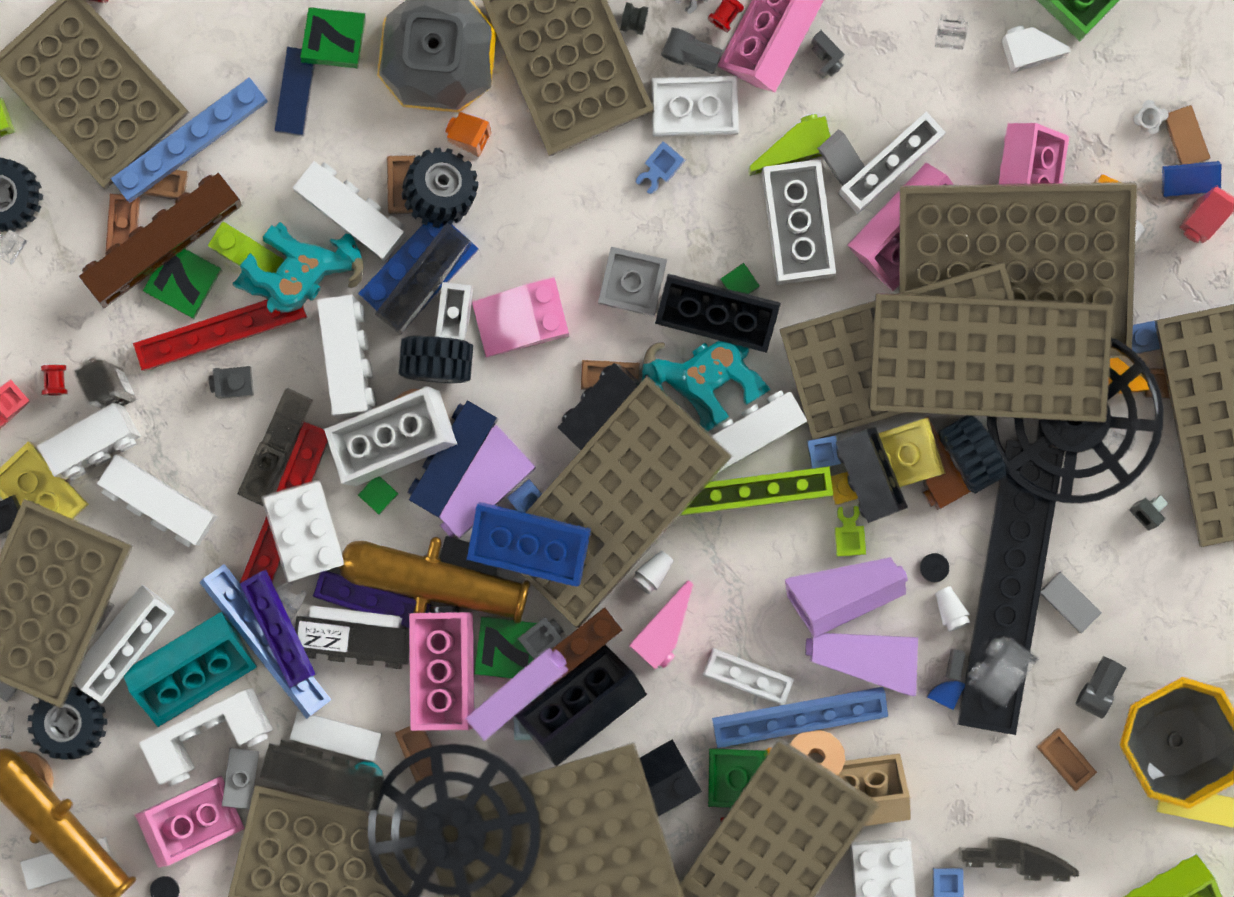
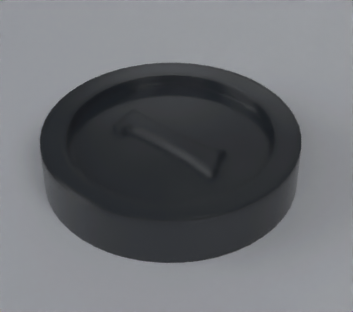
[920,553,949,582]
[430,606,459,613]
[150,876,180,897]

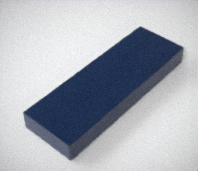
[274,47,315,136]

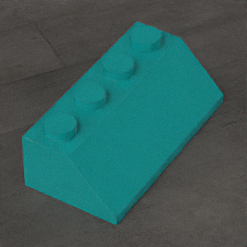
[124,611,257,727]

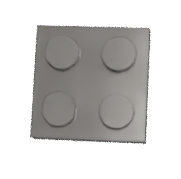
[598,247,667,316]

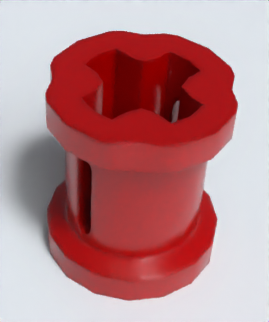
[707,0,744,32]
[41,365,68,396]

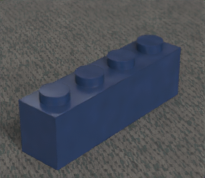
[407,400,498,518]

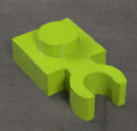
[834,506,866,557]

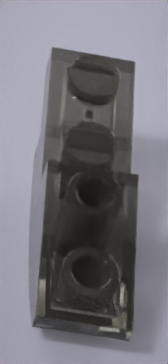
[237,388,313,506]
[958,837,1079,882]

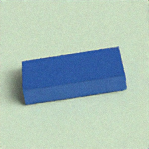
[1162,161,1222,197]

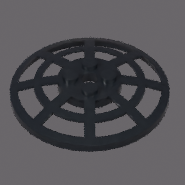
[987,337,1164,504]
[368,744,541,897]

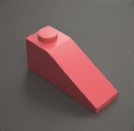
[1179,186,1234,243]

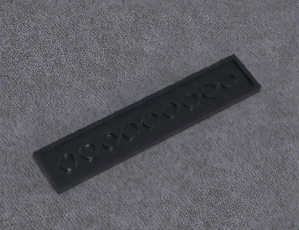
[957,440,1065,735]

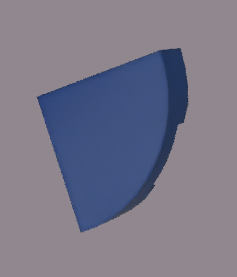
[926,681,965,710]

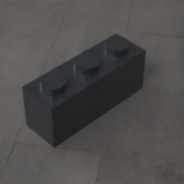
[557,363,640,450]
[836,427,908,523]

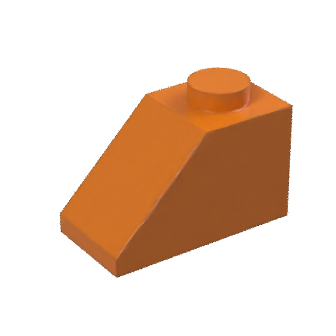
[445,112,492,157]

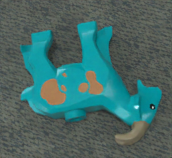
[232,222,364,313]
[641,341,771,432]

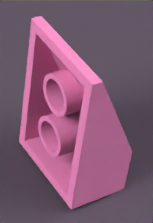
[472,277,569,357]
[629,580,693,669]
[135,776,245,868]

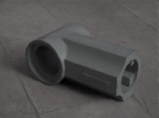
[661,28,723,74]
[1076,656,1126,719]

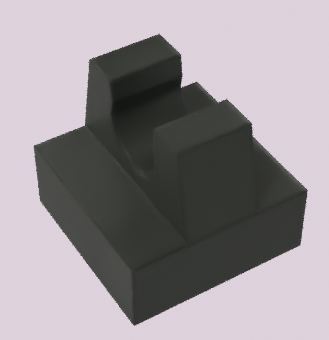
[1129,495,1168,531]

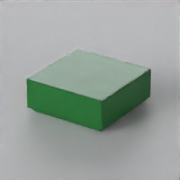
[720,263,760,294]
[358,476,399,515]

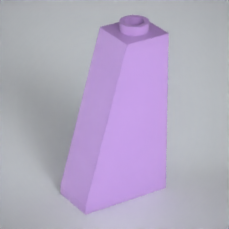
[439,425,536,539]
[785,557,908,638]
[805,633,918,696]
[465,647,568,741]

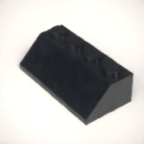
[655,274,781,353]
[515,645,647,766]
[640,739,702,817]

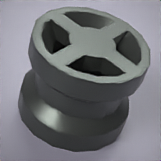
[620,2,649,35]

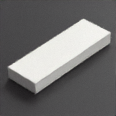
[309,606,402,628]
[703,648,794,705]
[290,711,382,762]
[20,837,112,890]

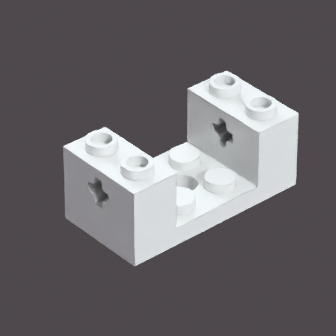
[139,688,273,787]

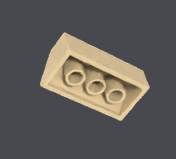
[839,753,911,826]

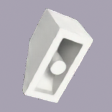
[1001,25,1070,73]
[435,282,473,340]

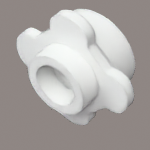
[1134,100,1168,134]

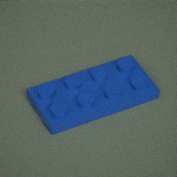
[358,222,479,333]
[467,502,591,587]

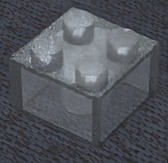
[967,637,1039,706]

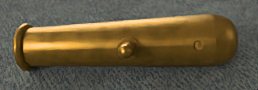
[339,537,530,624]
[0,748,136,897]

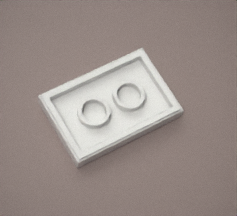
[651,76,739,137]

